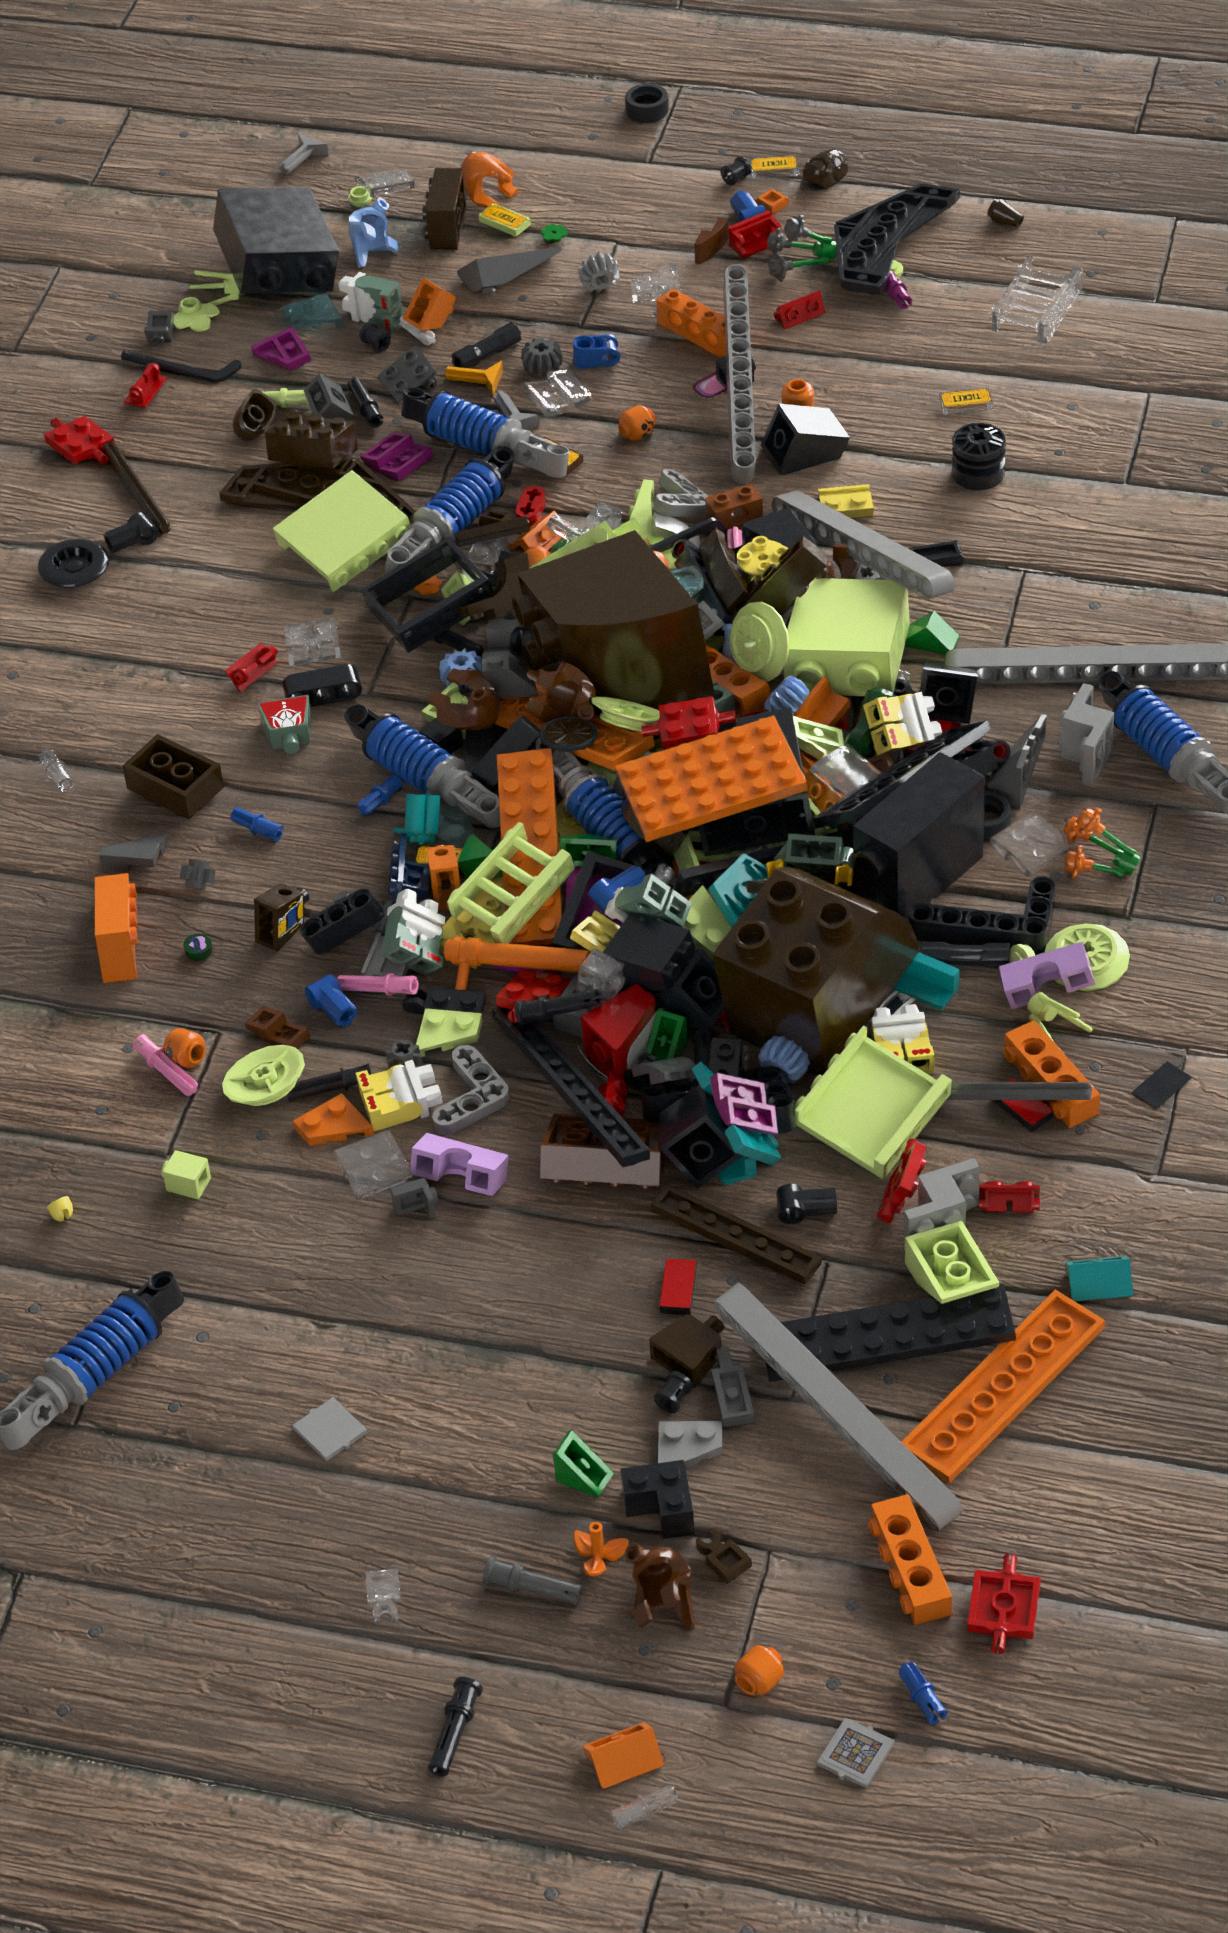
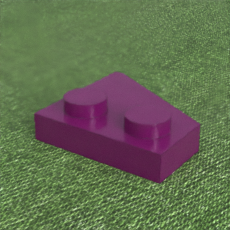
[250,327,312,371]

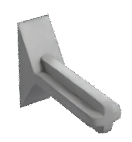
[279,133,329,175]
[494,391,539,430]

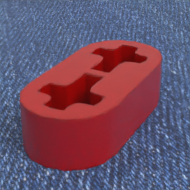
[516,486,546,526]

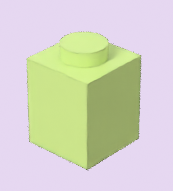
[161,1150,211,1200]

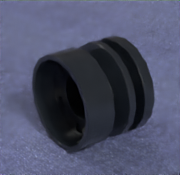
[952,423,1006,490]

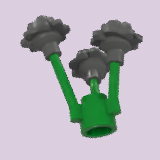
[767,215,836,282]

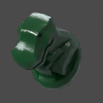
[844,687,897,763]

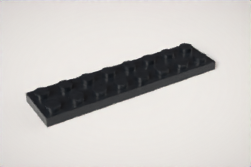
[812,721,991,830]
[765,1284,1016,1382]

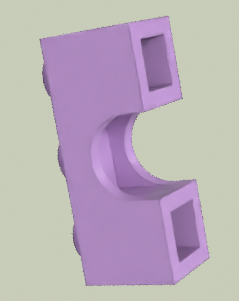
[999,942,1095,1009]
[410,1133,509,1196]

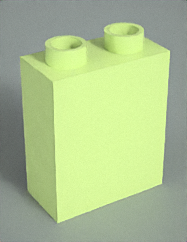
[783,578,910,696]

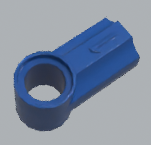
[730,190,766,222]
[588,865,645,913]
[304,974,357,1027]

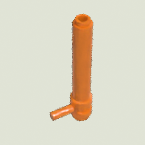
[444,936,597,990]

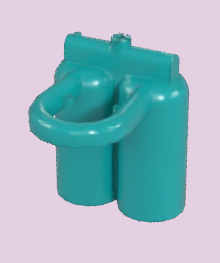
[393,794,440,845]

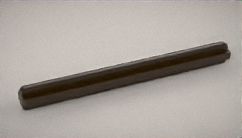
[103,441,171,535]

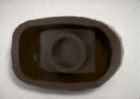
[803,149,848,189]
[233,389,276,441]

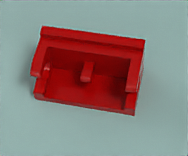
[728,210,781,259]

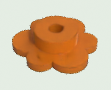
[412,575,442,596]

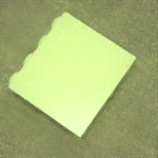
[273,470,410,592]
[794,1025,952,1179]

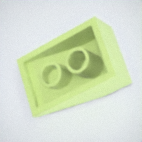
[905,1220,999,1304]

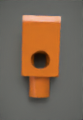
[403,278,456,331]
[427,845,460,911]

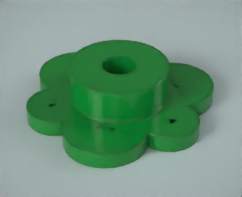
[541,224,568,242]

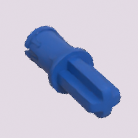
[357,775,403,816]
[230,807,284,842]
[898,1661,948,1725]

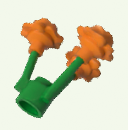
[1063,807,1141,880]

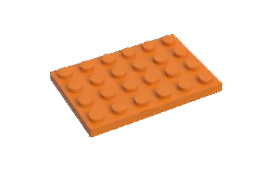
[615,715,808,842]

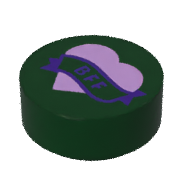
[183,933,213,961]

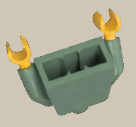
[766,834,854,886]

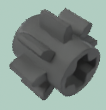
[179,859,216,890]
[385,1040,422,1069]

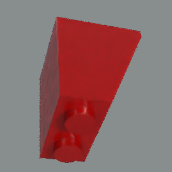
[581,984,656,1083]

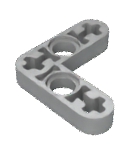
[652,469,709,516]
[432,1045,510,1135]

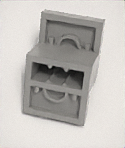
[1059,683,1114,787]
[904,1158,979,1250]

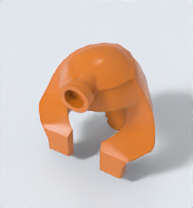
[460,152,518,208]

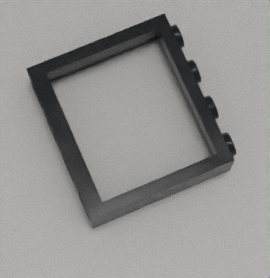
[360,537,494,653]
[552,851,687,971]

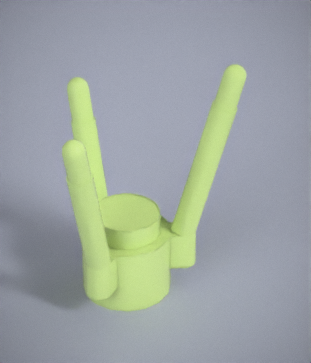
[189,270,244,306]
[1027,992,1093,1043]

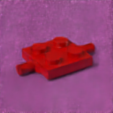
[44,416,114,465]
[641,696,736,750]
[496,969,572,1023]
[876,1139,927,1223]
[967,1553,1041,1654]

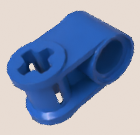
[573,334,620,368]

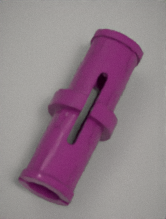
[886,271,912,309]

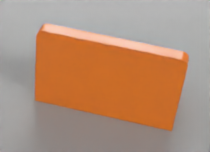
[508,511,569,551]
[793,677,851,727]
[582,1722,664,1789]

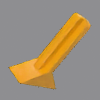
[445,361,503,396]

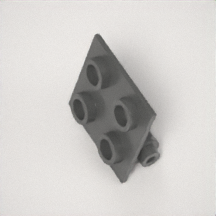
[378,345,437,403]

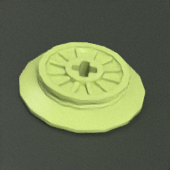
[729,602,790,682]
[591,697,660,732]
[1044,923,1130,991]
[222,1045,305,1106]

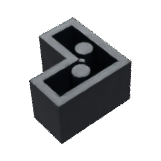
[620,1460,695,1539]

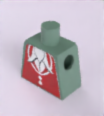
[258,695,311,754]

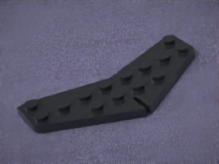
[834,184,960,295]

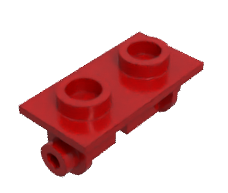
[773,290,826,330]
[124,363,168,408]
[225,642,278,692]
[598,1070,628,1118]
[979,1181,1040,1213]

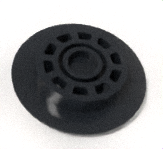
[38,539,109,587]

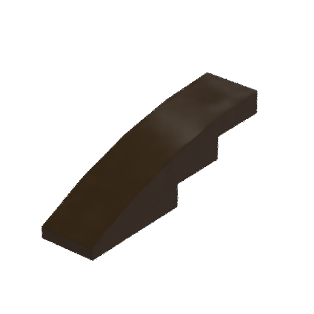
[699,528,748,612]

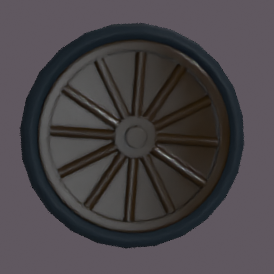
[539,717,598,751]

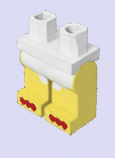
[863,692,942,755]
[872,1004,934,1074]
[356,1060,443,1132]

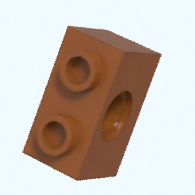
[705,484,763,531]

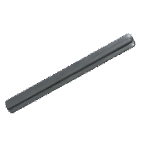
[946,1082,1092,1100]

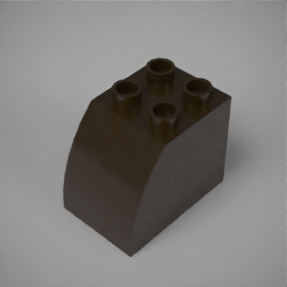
[512,530,714,714]
[712,867,919,1076]

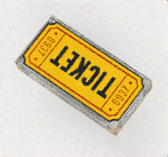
[750,155,798,179]
[939,387,993,415]

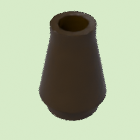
[987,199,1024,228]

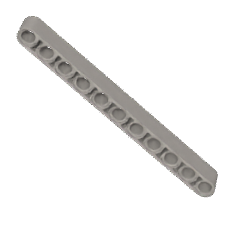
[723,264,756,484]
[771,490,955,599]
[945,643,1228,684]
[713,1282,963,1531]

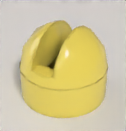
[47,1196,73,1222]

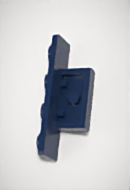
[388,833,429,905]

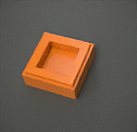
[755,189,789,215]

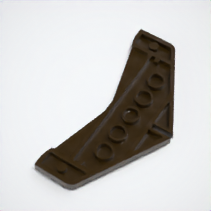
[219,457,417,525]

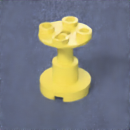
[737,536,788,617]

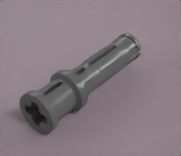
[482,1555,583,1606]

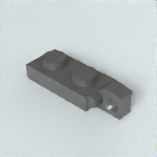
[711,1347,754,1427]

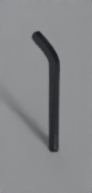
[121,350,242,382]
[649,518,727,552]

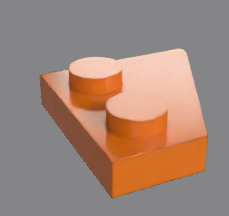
[293,1093,374,1146]

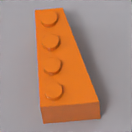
[95,873,138,983]

